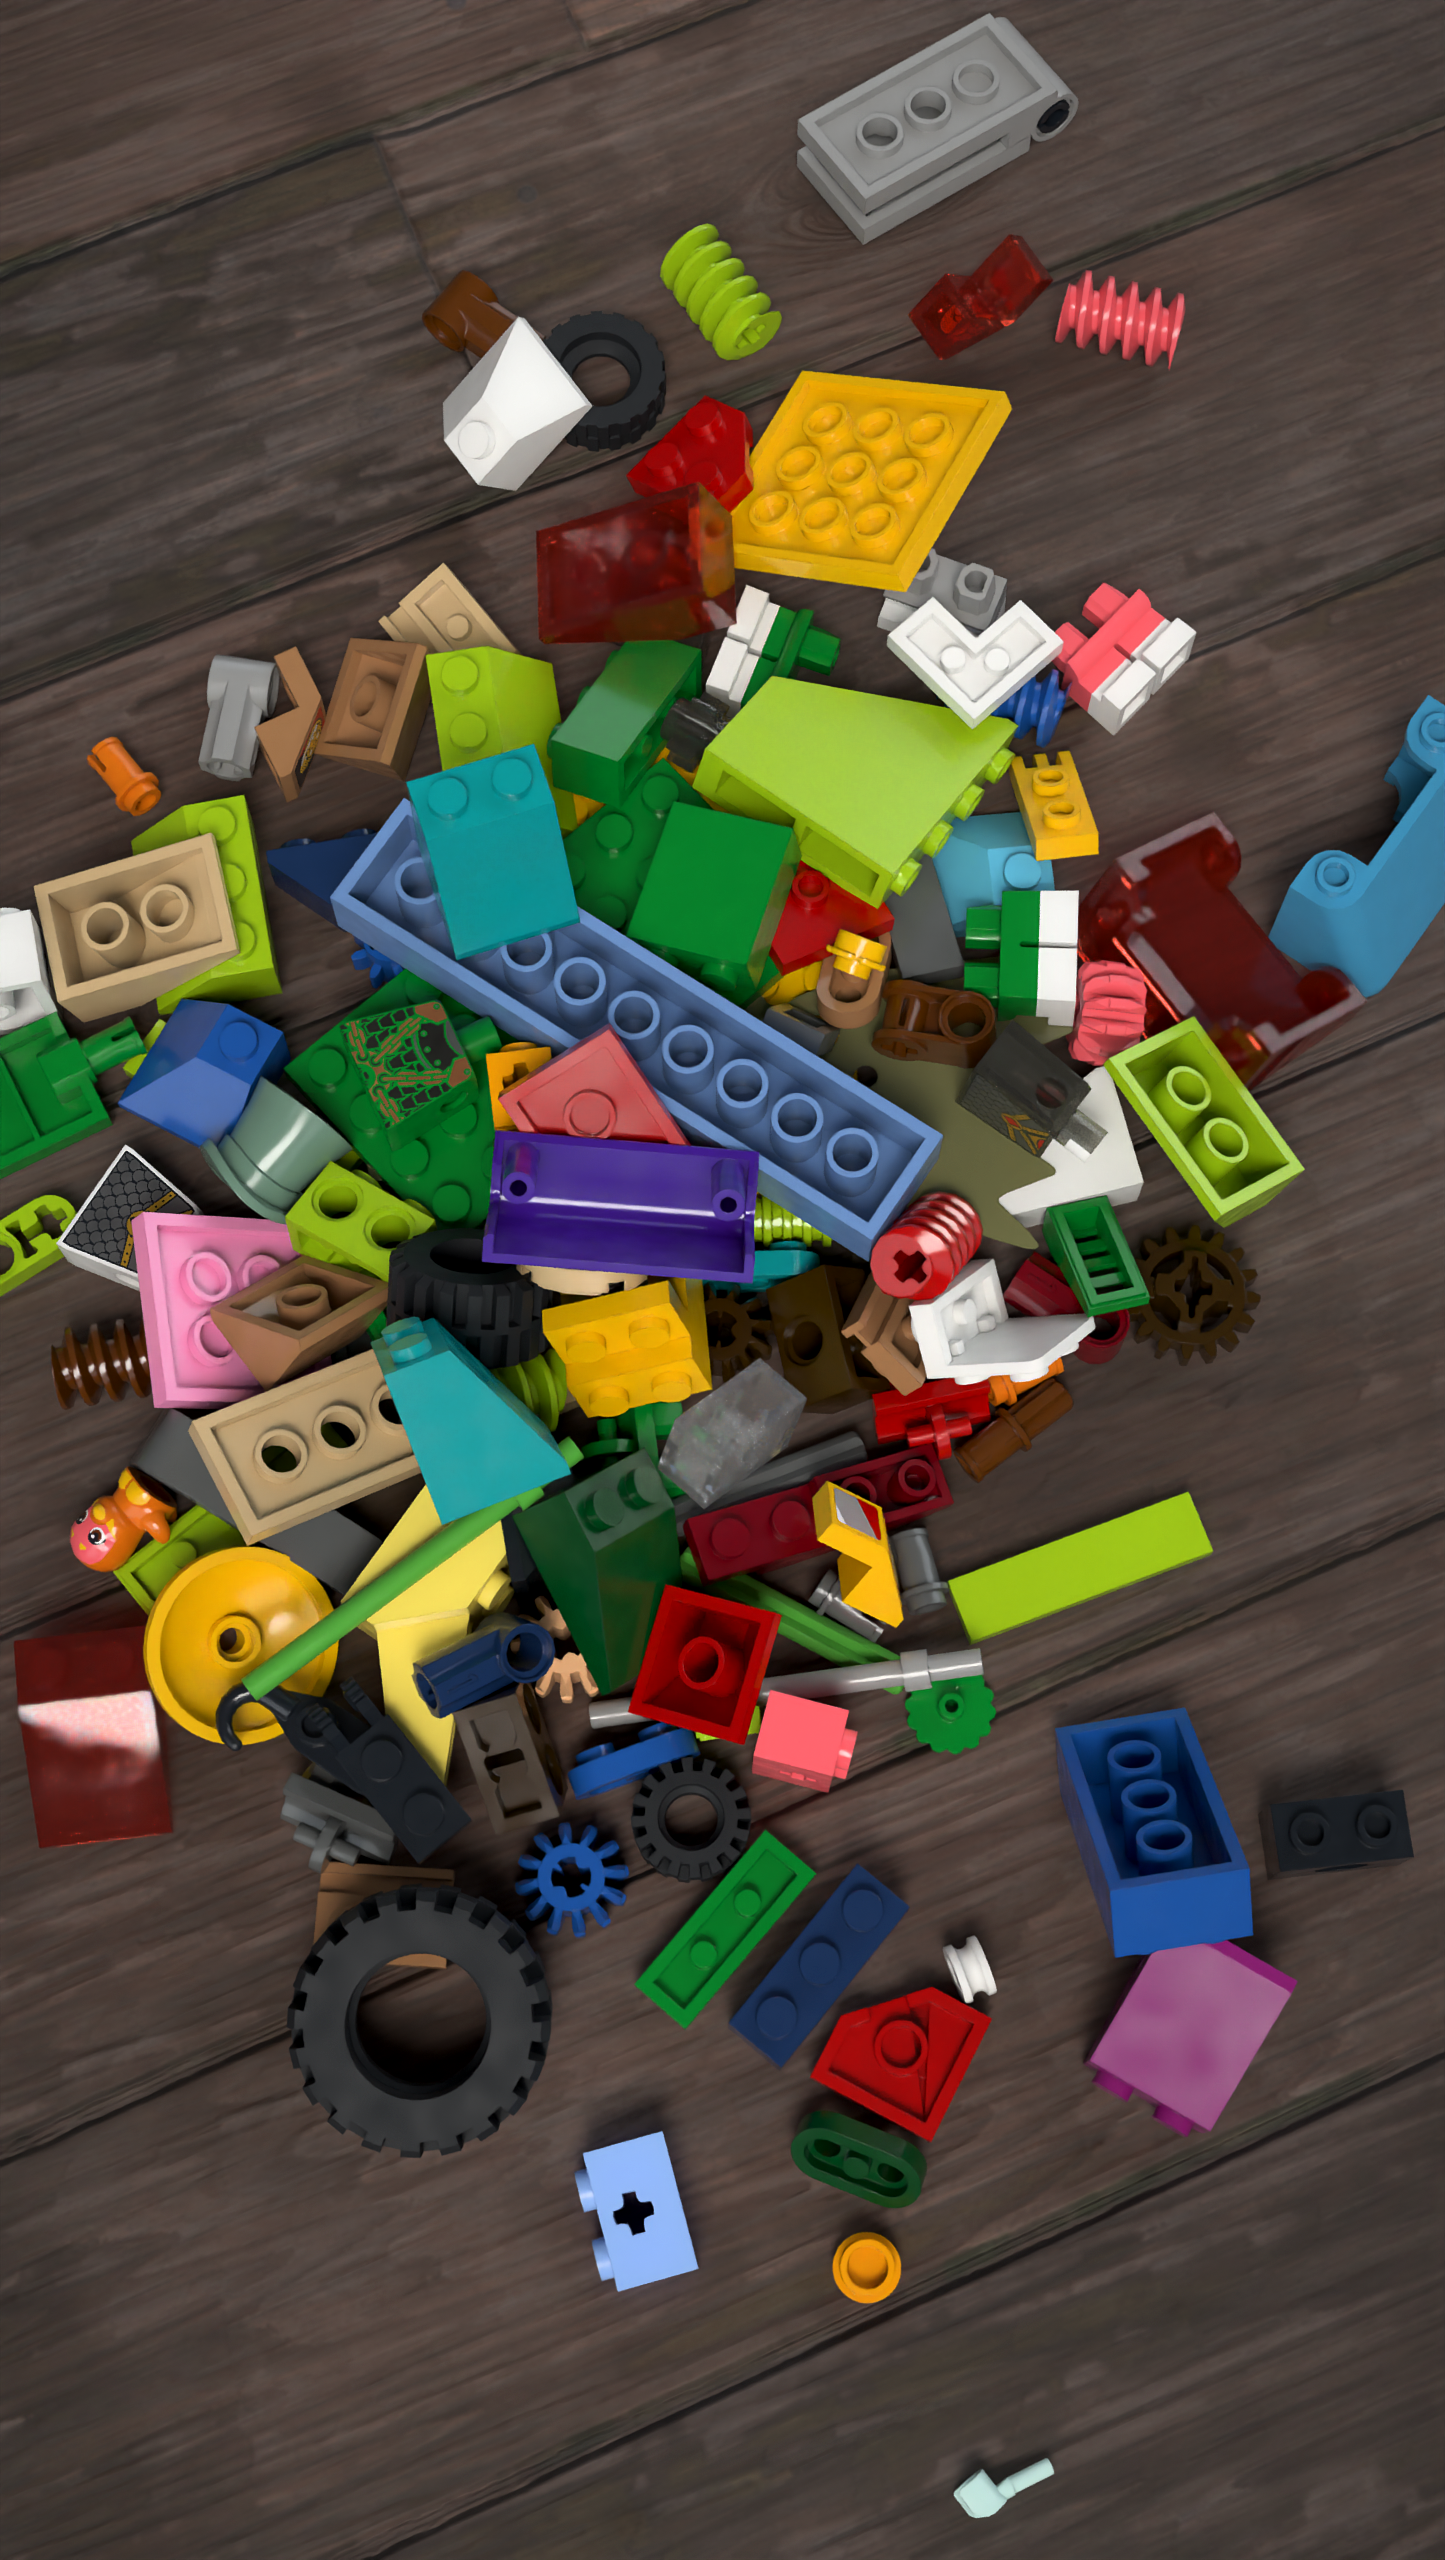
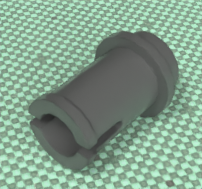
[890,1528,950,1615]
[808,1569,887,1643]

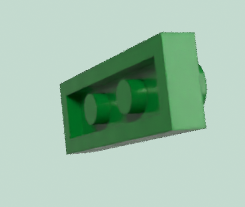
[634,1830,816,2031]

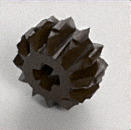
[703,1282,773,1392]

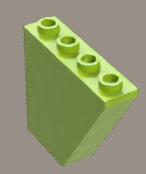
[692,676,1018,909]

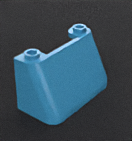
[1266,695,1445,997]

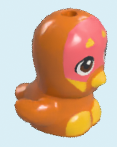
[70,1466,177,1573]

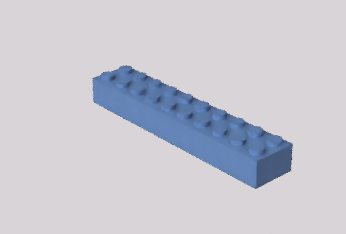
[330,798,943,1262]

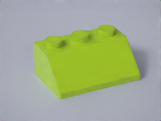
[425,646,578,839]
[131,795,282,1015]
[1103,1016,1305,1228]

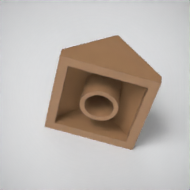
[314,638,432,782]
[210,1255,388,1391]

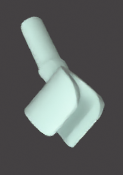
[954,2458,1054,2518]

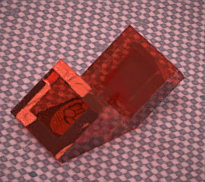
[908,234,1054,360]

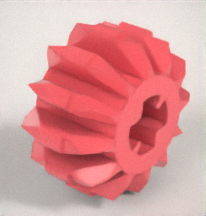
[1066,960,1147,1067]

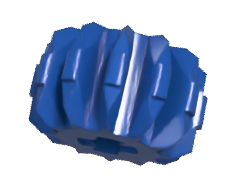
[515,1822,629,1939]

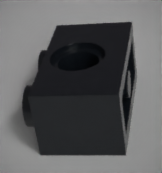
[1258,1790,1414,1880]

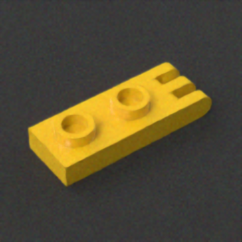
[1008,751,1099,861]

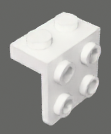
[909,1258,1096,1385]

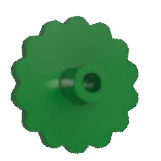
[905,1675,996,1755]

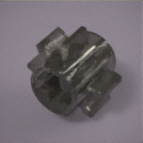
[660,691,731,774]

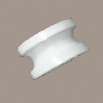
[943,1935,997,2005]

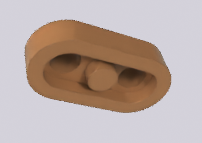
[816,932,892,1029]

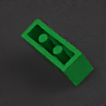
[547,629,702,809]

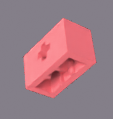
[752,1690,858,1793]

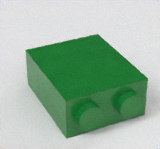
[626,801,802,991]

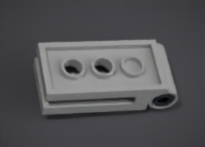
[797,13,1079,245]

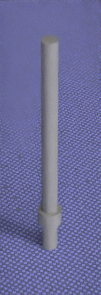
[589,1648,984,1729]

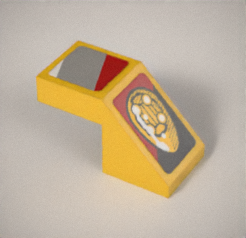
[812,1481,904,1628]

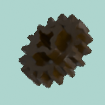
[1119,1225,1261,1366]

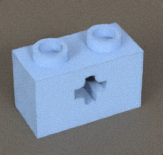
[574,2131,699,2292]

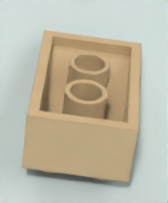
[34,833,241,1023]

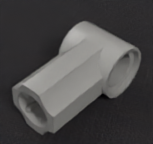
[198,654,280,781]

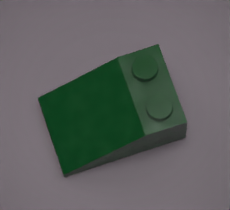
[512,1447,683,1696]

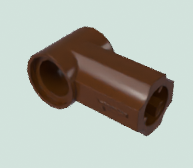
[422,270,546,359]

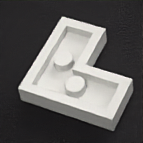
[887,597,1064,730]

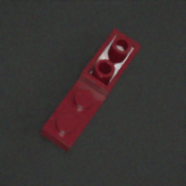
[682,1443,954,1587]

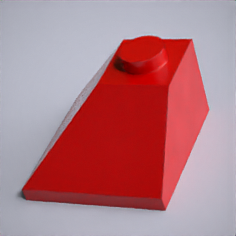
[628,1584,782,1745]

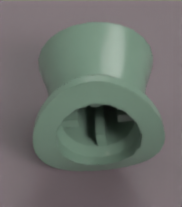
[200,1076,353,1225]

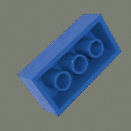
[1055,1708,1253,1958]

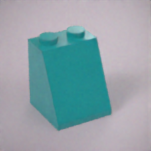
[406,744,580,961]
[370,1317,571,1525]

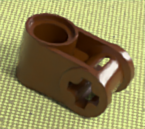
[871,979,997,1069]

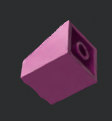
[1083,1940,1298,2137]

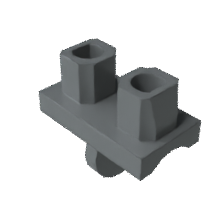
[280,1762,398,1874]

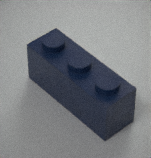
[728,1863,910,2071]

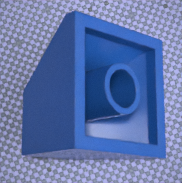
[118,999,292,1148]

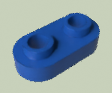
[567,1722,701,1800]

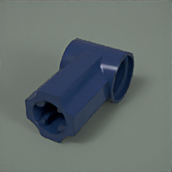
[411,1612,555,1719]

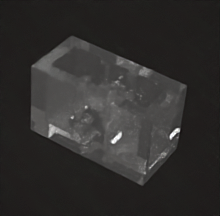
[657,1358,807,1509]

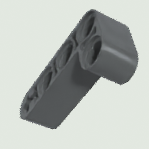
[129,1408,384,1597]

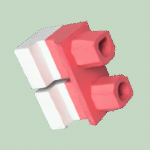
[1052,583,1196,736]

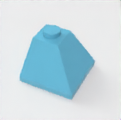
[932,812,1055,937]

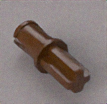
[953,1378,1074,1483]

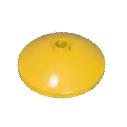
[143,1545,339,1745]

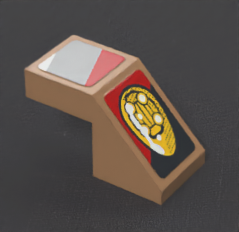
[254,647,326,803]

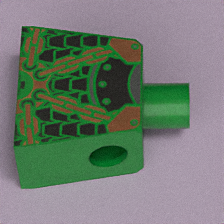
[339,1000,502,1152]

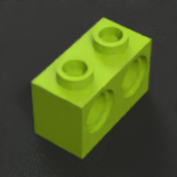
[285,1161,437,1282]

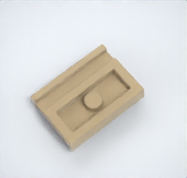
[378,563,522,655]

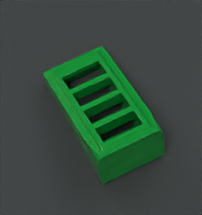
[1042,1195,1150,1317]

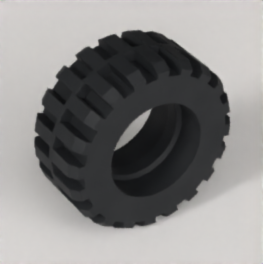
[287,1883,553,2158]

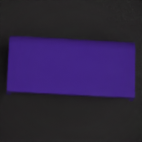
[482,1130,760,1284]

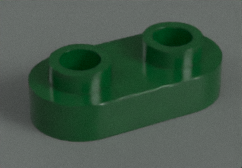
[791,2110,927,2208]

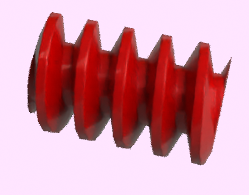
[870,1191,983,1301]

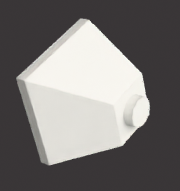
[443,317,592,491]

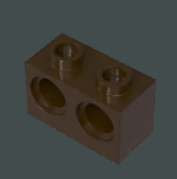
[452,1681,568,1835]

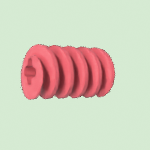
[1055,270,1186,371]

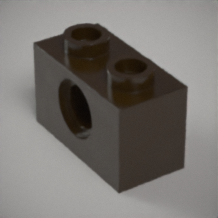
[766,1264,891,1415]

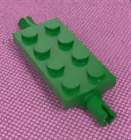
[0,1012,148,1179]

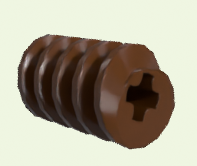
[51,1315,152,1410]

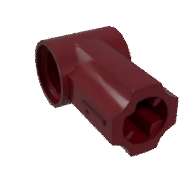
[1003,1251,1130,1364]

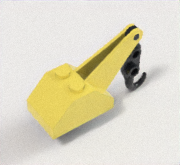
[216,1484,514,1796]

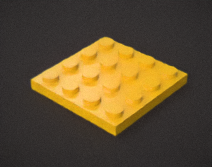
[694,370,1012,592]

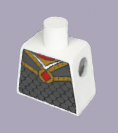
[56,1145,204,1291]

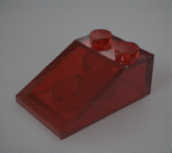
[536,482,737,644]
[14,1625,174,1849]

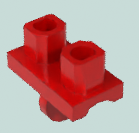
[872,1378,991,1460]

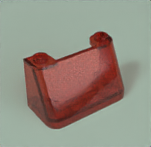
[1077,812,1368,1091]

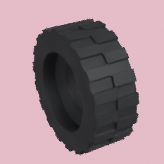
[543,311,666,452]

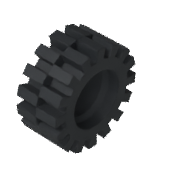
[631,1757,751,1883]

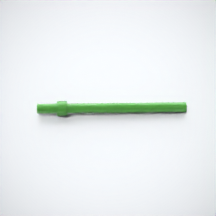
[241,1436,584,1701]

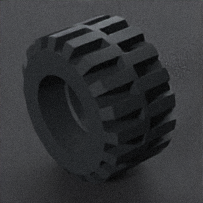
[386,1228,554,1370]

